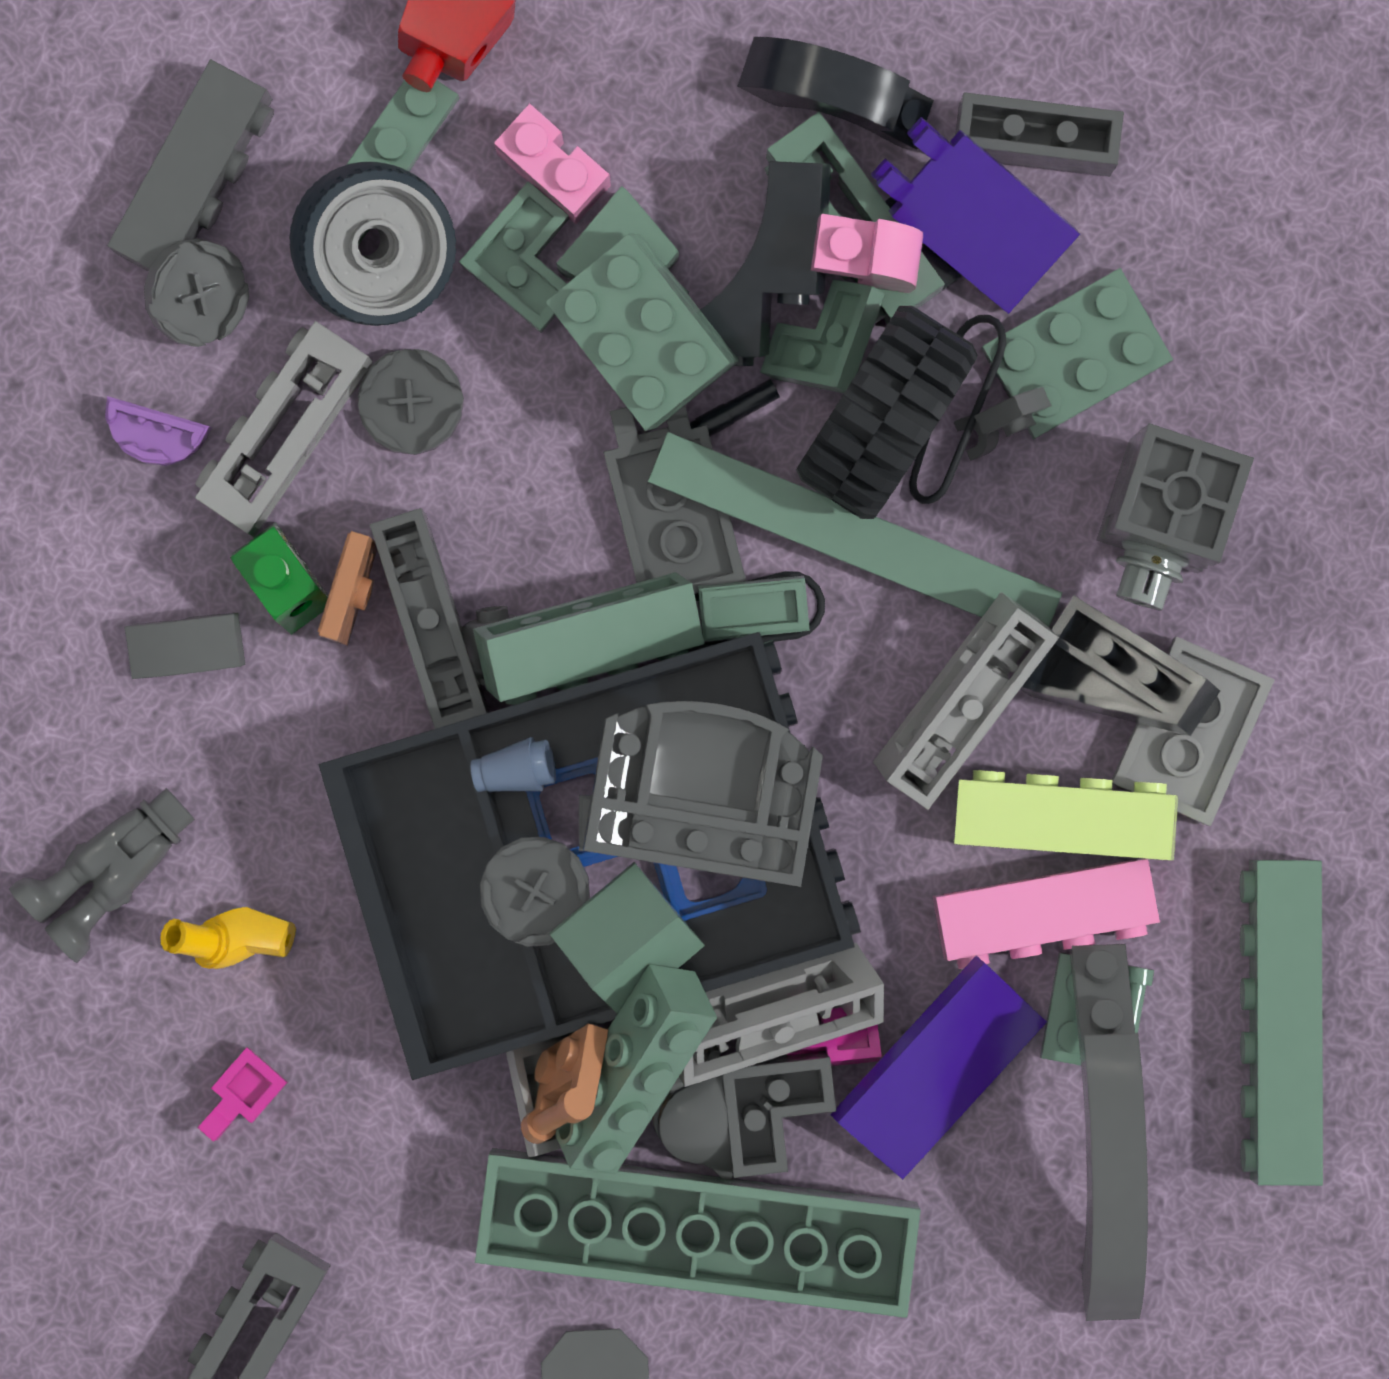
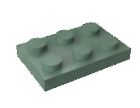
[981,268,1173,440]

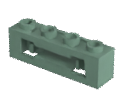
[764,112,945,325]

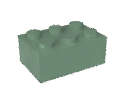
[546,233,740,431]

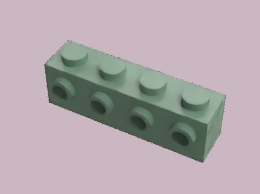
[473,572,704,705]
[555,964,717,1174]

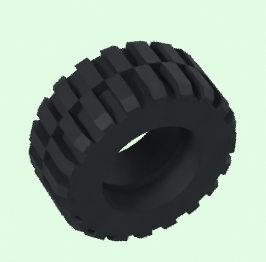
[796,306,978,519]

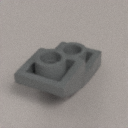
[124,613,246,679]

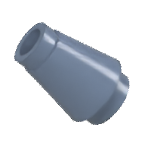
[471,737,556,792]

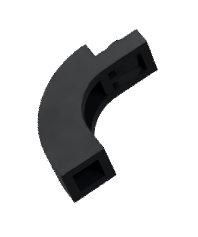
[737,37,934,150]

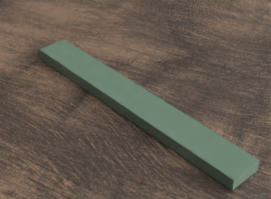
[647,432,1063,627]

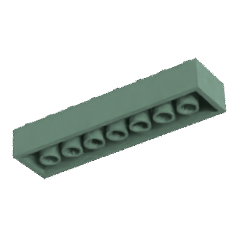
[475,1148,921,1318]

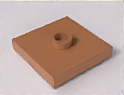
[318,531,377,646]

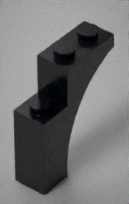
[700,161,831,366]

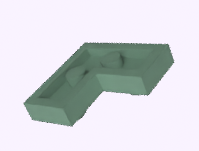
[459,181,569,333]
[760,279,885,393]

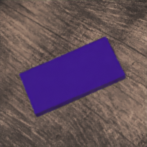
[830,955,1047,1180]

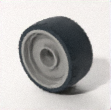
[289,162,457,326]

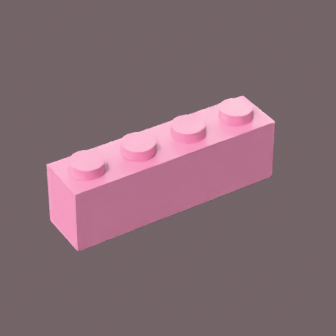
[933,858,1160,969]

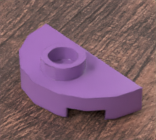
[105,396,212,466]

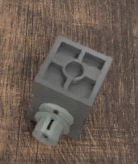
[1096,423,1254,611]

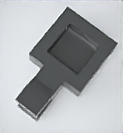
[954,387,1051,461]

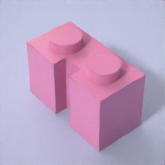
[494,103,611,224]

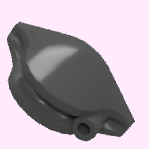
[652,1045,733,1180]

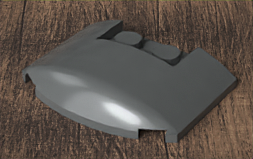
[583,701,823,887]

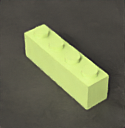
[954,770,1178,860]

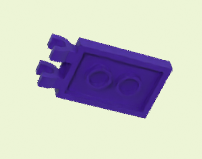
[871,117,1080,314]

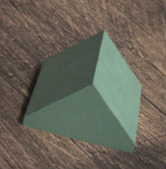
[549,862,705,1014]

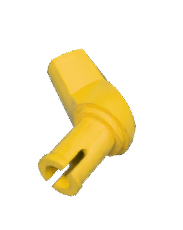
[160,907,296,969]

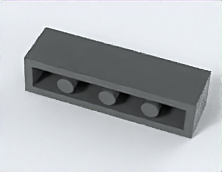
[107,59,274,271]

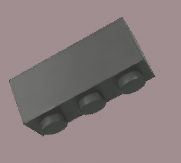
[955,92,1124,177]

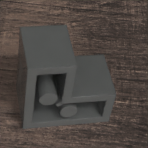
[723,1051,836,1178]

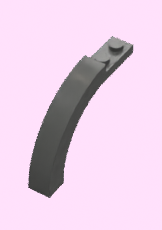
[1070,944,1148,1321]

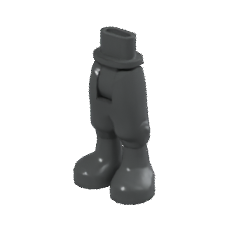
[9,788,195,963]

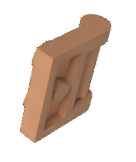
[521,1023,608,1144]

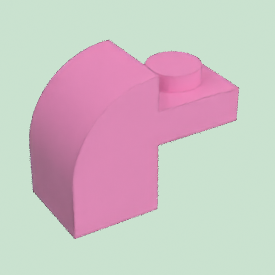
[811,214,923,293]

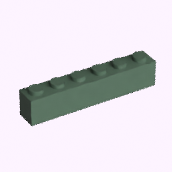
[1239,860,1323,1186]

